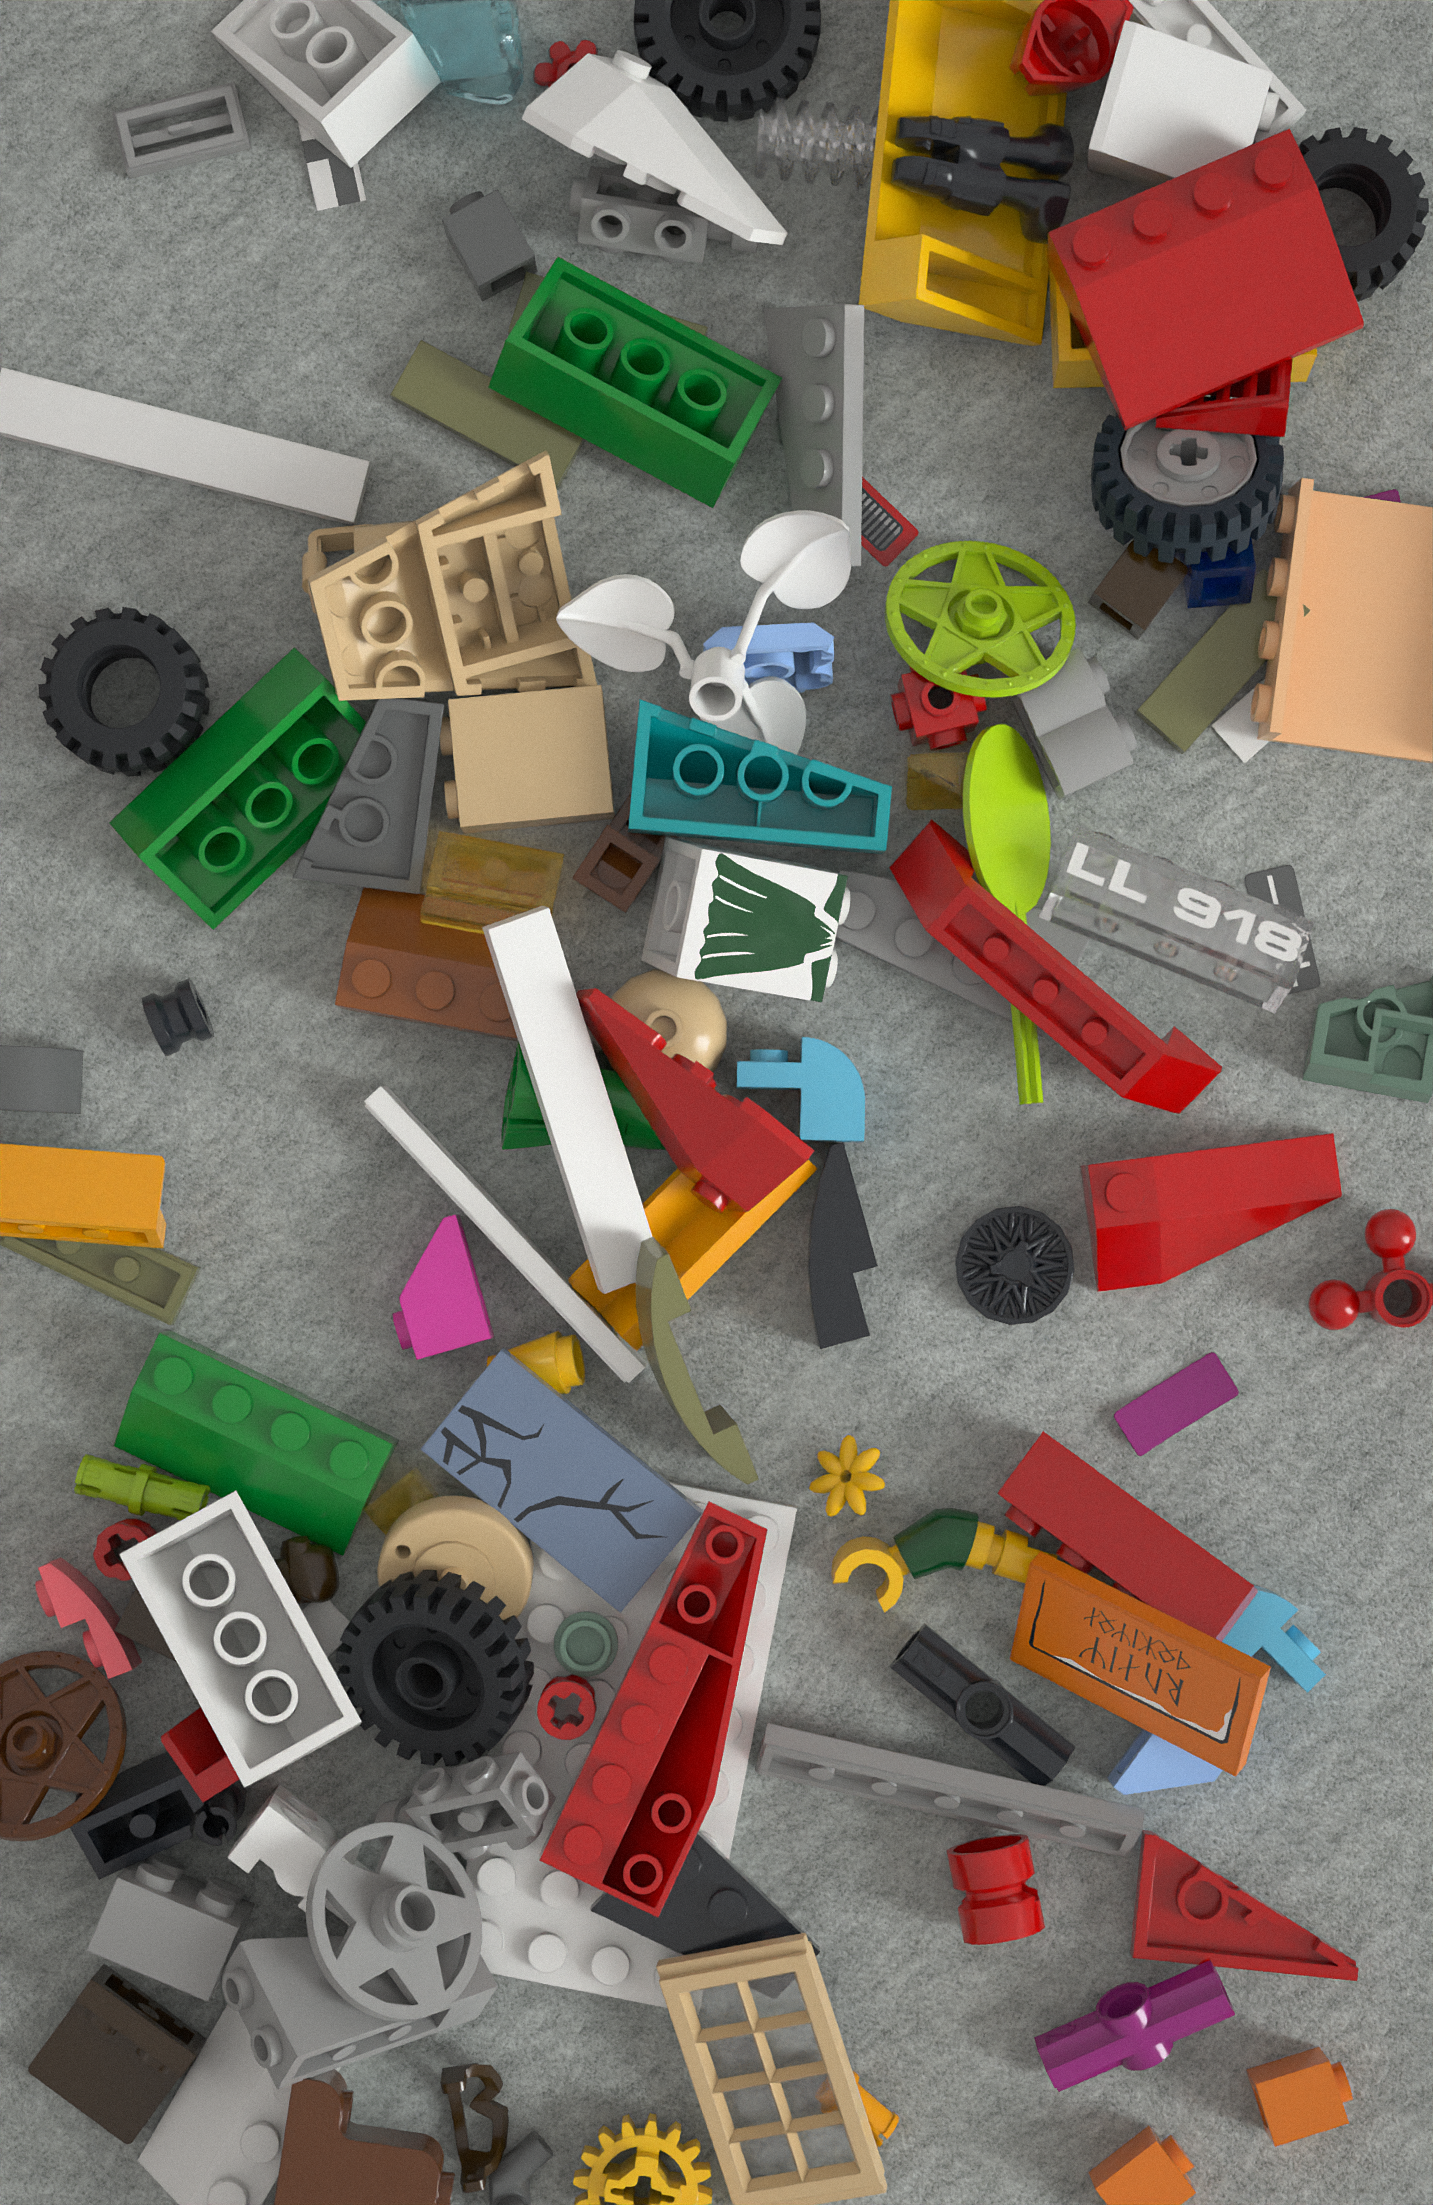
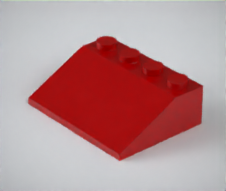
[1047,128,1364,430]

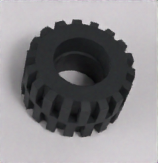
[1299,127,1429,302]
[38,607,210,777]

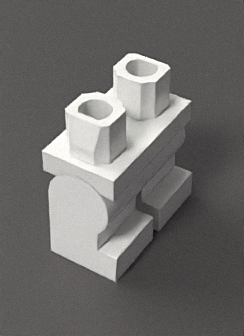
[227,1784,371,1926]

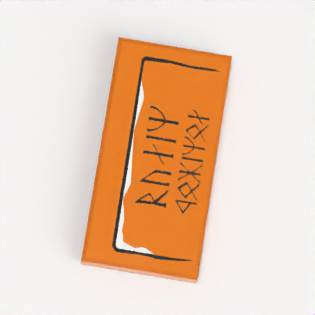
[1010,1551,1271,1777]

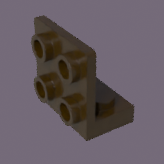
[28,1964,207,2144]

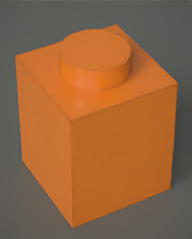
[1246,2047,1353,2147]
[1089,2125,1196,2205]

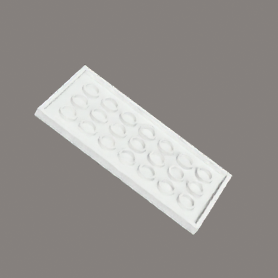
[465,1481,797,2014]

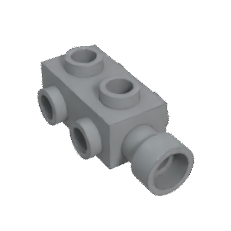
[569,164,764,263]
[375,1751,556,1860]

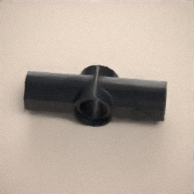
[890,1623,1075,1786]

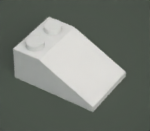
[211,0,441,168]

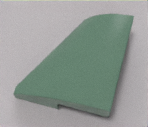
[1302,975,1433,1103]

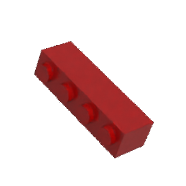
[997,1431,1258,1642]

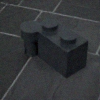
[70,1751,247,1880]

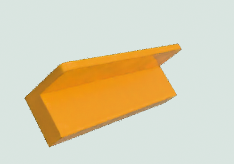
[0,1143,166,1248]
[568,1159,817,1351]

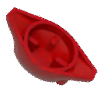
[1009,0,1134,96]

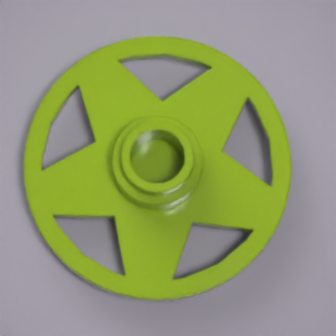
[884,541,1076,698]

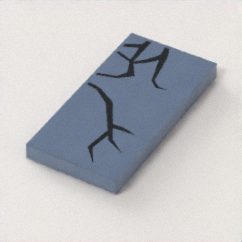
[421,1347,703,1613]

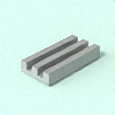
[112,82,252,179]

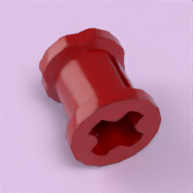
[93,1518,157,1581]
[537,1674,597,1740]

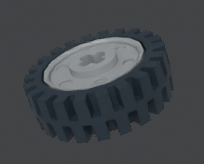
[1091,395,1284,564]

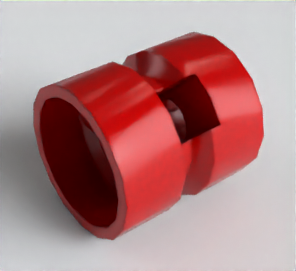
[947,1834,1045,1945]

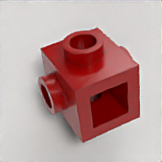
[890,666,986,751]

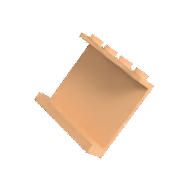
[1250,478,1433,764]

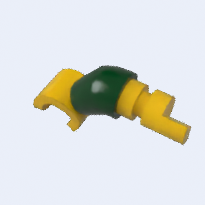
[831,1508,1058,1613]

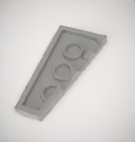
[763,304,864,566]
[835,869,1098,1037]

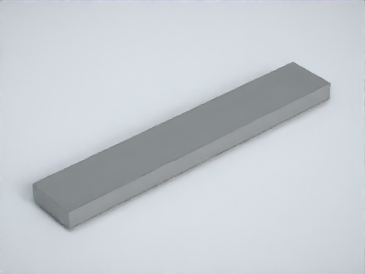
[755,1723,1145,1858]

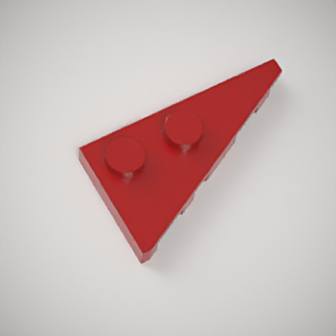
[1130,1830,1359,1981]

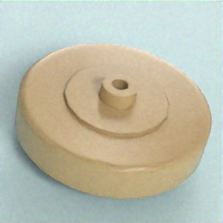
[377,1496,534,1620]

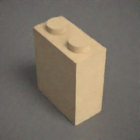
[440,685,615,834]

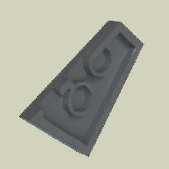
[293,698,444,894]

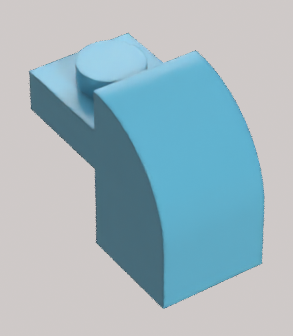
[736,1037,865,1142]
[1222,1585,1326,1693]

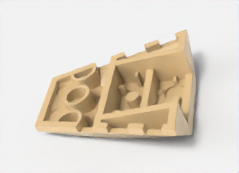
[307,450,597,701]

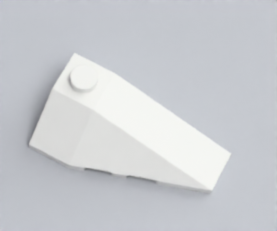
[522,50,788,245]

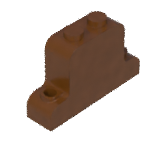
[274,2069,455,2205]

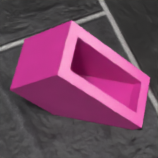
[392,1214,495,1360]

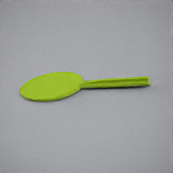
[963,724,1051,1105]

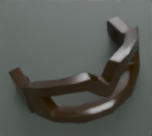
[440,2063,509,2193]

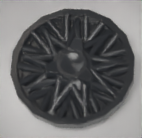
[955,1206,1075,1325]

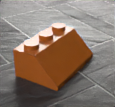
[335,887,520,1041]

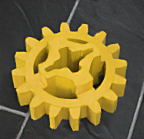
[573,2113,712,2205]

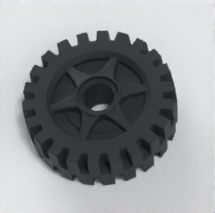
[633,0,821,122]
[336,1570,534,1766]

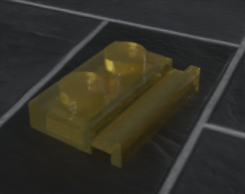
[421,831,564,934]

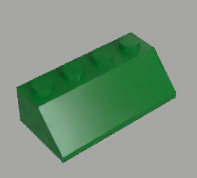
[488,256,782,508]
[109,647,366,930]
[114,1330,399,1556]

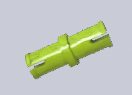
[74,1454,210,1521]

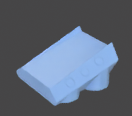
[703,622,834,693]

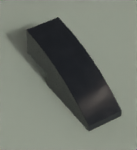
[807,1142,878,1349]

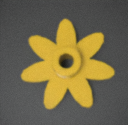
[809,1435,885,1517]

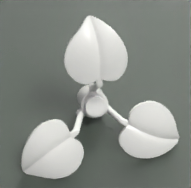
[556,510,851,755]

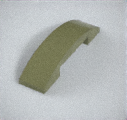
[635,1237,759,1485]

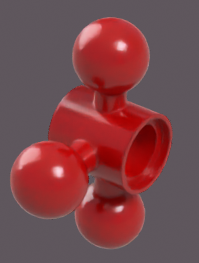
[1308,1209,1433,1330]

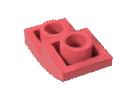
[35,1557,142,1679]

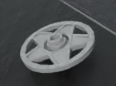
[306,1822,482,2022]

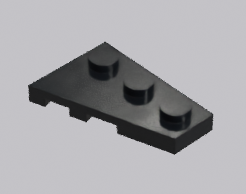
[590,1831,820,1999]

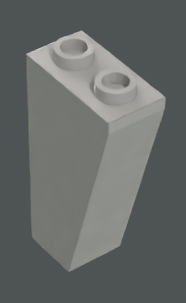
[220,1935,498,2089]

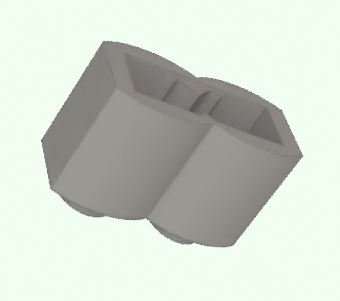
[1009,648,1137,800]

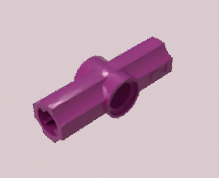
[1034,1960,1235,2092]

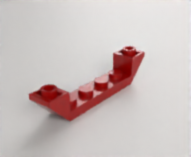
[889,819,1222,1114]

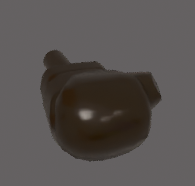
[274,1535,339,1604]

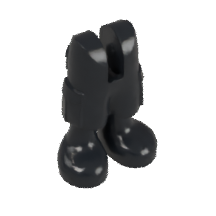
[891,115,1074,244]

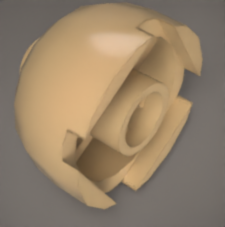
[608,969,727,1072]

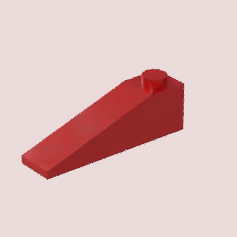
[576,988,814,1214]
[1080,1133,1342,1292]

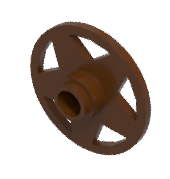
[0,1651,127,1841]

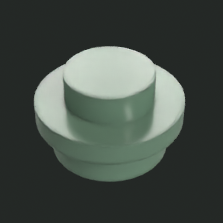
[554,1611,618,1677]

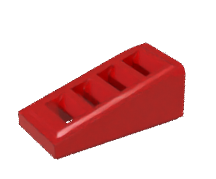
[1155,359,1293,437]

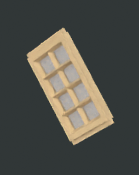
[656,1933,887,2205]

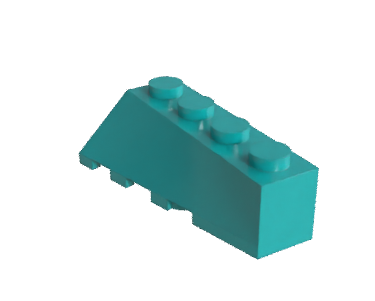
[628,699,892,854]

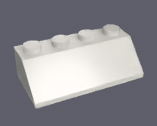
[119,1491,362,1788]
[137,1935,341,2205]

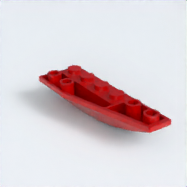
[539,1501,768,1917]

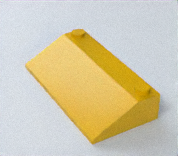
[859,0,1067,346]

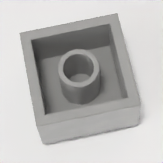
[86,1853,255,2002]

